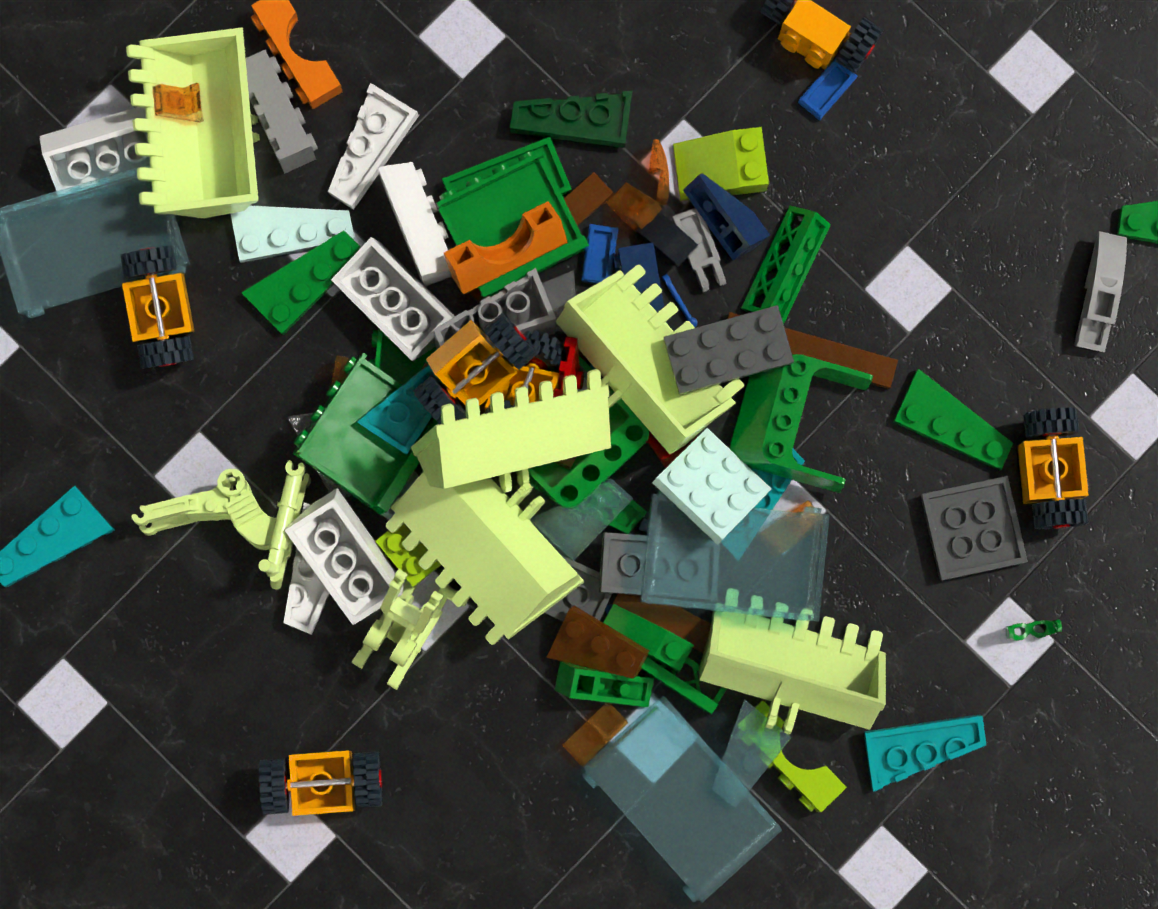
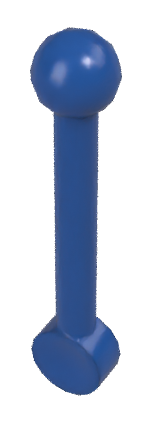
[662,274,698,327]

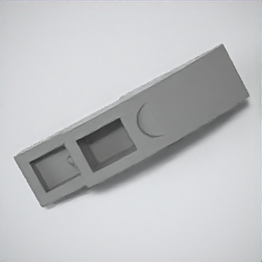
[1074,231,1127,352]

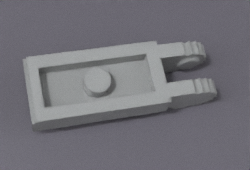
[672,208,726,292]

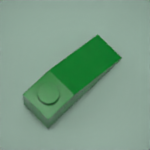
[603,604,694,673]
[555,661,654,707]

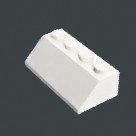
[40,107,150,201]
[378,162,452,287]
[331,237,455,361]
[284,488,404,625]

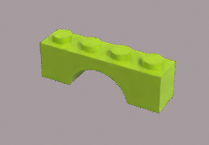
[736,701,847,813]

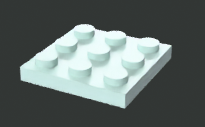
[652,428,772,545]

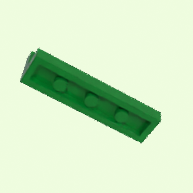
[741,206,831,325]
[641,657,728,715]

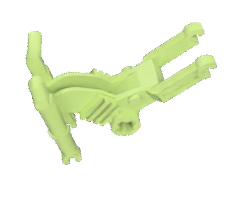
[132,460,311,589]
[352,569,468,690]

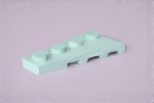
[230,206,355,263]

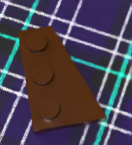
[547,605,649,679]

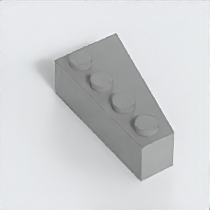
[246,50,318,174]
[434,268,556,350]

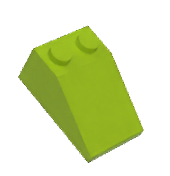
[673,127,769,201]

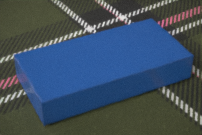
[798,58,858,121]
[581,224,618,284]

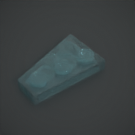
[531,478,633,561]
[711,699,791,808]

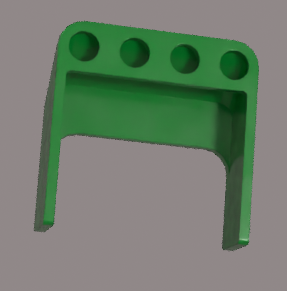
[730,354,873,493]
[528,356,649,509]

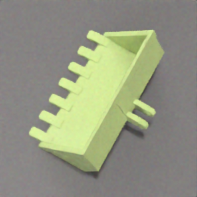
[126,28,260,218]
[555,265,744,454]
[411,369,611,493]
[386,471,584,645]
[699,588,886,734]

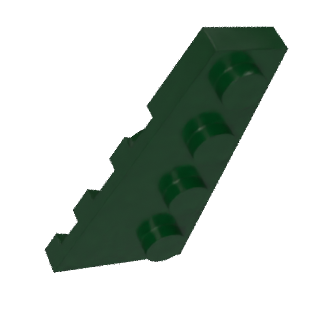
[510,91,632,148]

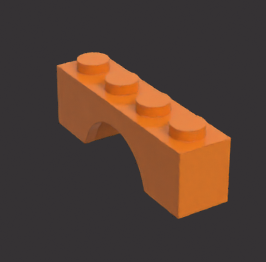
[251,0,342,109]
[444,201,568,294]

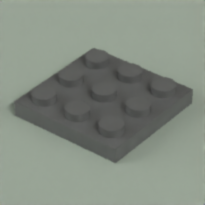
[920,476,1028,581]

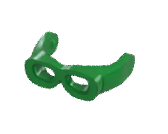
[1005,619,1062,641]

